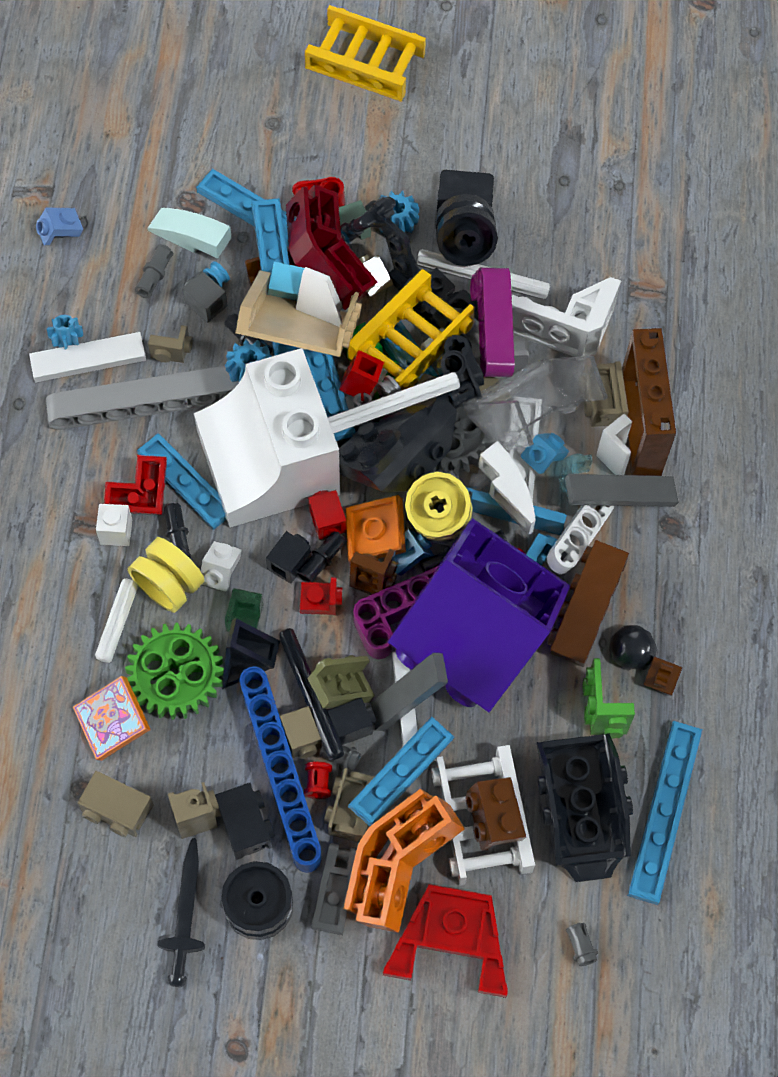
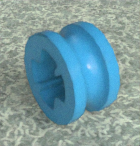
[203,261,230,287]

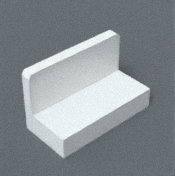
[596,414,632,475]

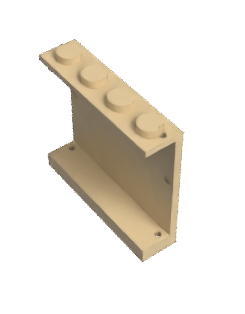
[236,270,362,357]

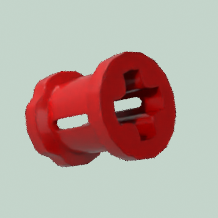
[303,761,332,799]

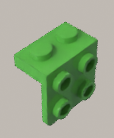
[583,658,635,739]

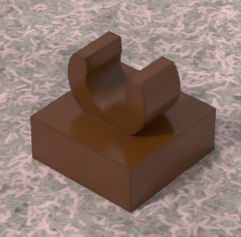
[643,656,683,696]

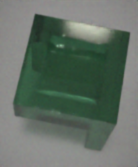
[225,588,264,632]

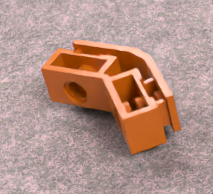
[343,788,465,933]

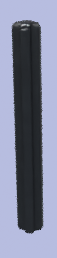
[279,628,344,761]

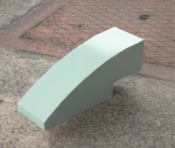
[147,208,231,259]

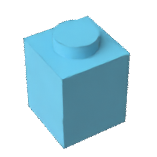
[267,262,305,301]

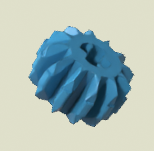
[379,190,419,233]
[225,339,272,382]

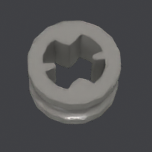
[375,375,402,398]

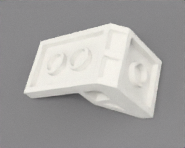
[512,277,621,359]

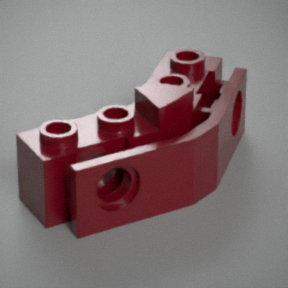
[286,184,378,310]

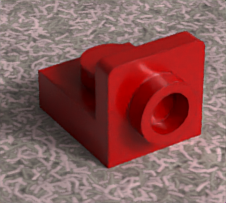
[300,577,343,615]

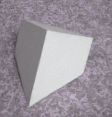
[296,267,343,327]

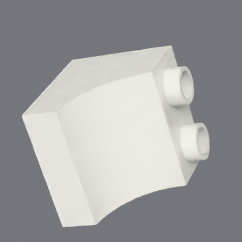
[194,348,340,528]

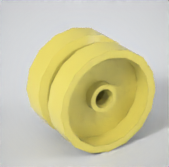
[405,472,473,541]
[127,537,205,613]

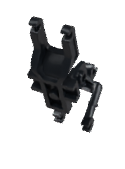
[340,197,478,348]

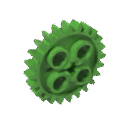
[125,622,224,720]

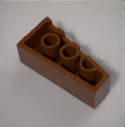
[547,540,629,667]

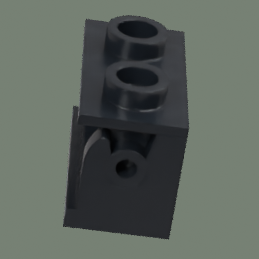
[215,783,275,860]

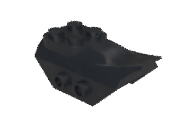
[339,373,457,492]
[536,733,633,882]

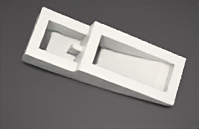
[478,441,536,535]

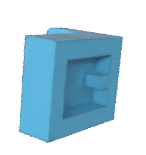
[395,529,434,576]
[526,533,563,566]

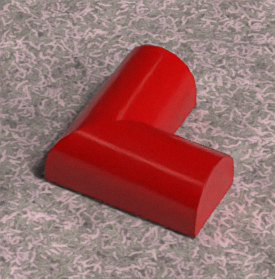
[104,455,167,515]

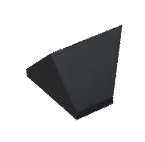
[222,618,280,689]

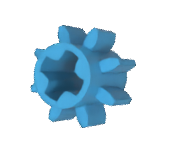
[47,315,84,350]

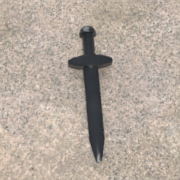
[157,838,205,987]

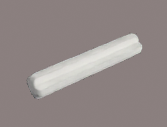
[95,578,138,663]

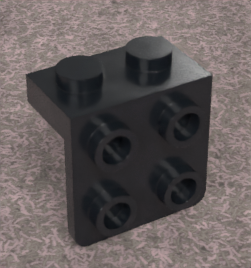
[437,170,494,211]

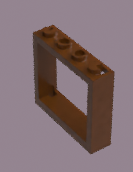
[622,328,676,476]

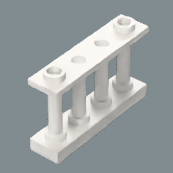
[431,745,535,885]

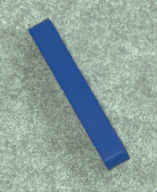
[240,666,322,873]

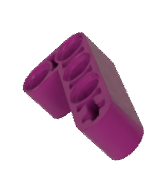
[470,267,515,377]
[353,566,438,659]

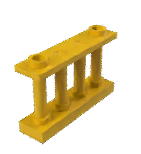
[305,5,426,102]
[348,269,475,390]

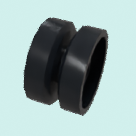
[435,194,498,266]
[221,861,293,940]

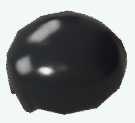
[609,625,657,670]

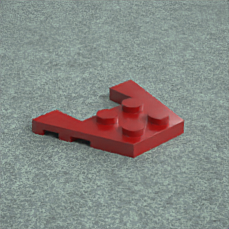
[383,884,508,998]

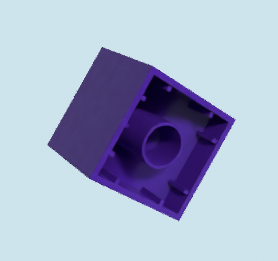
[388,518,570,712]

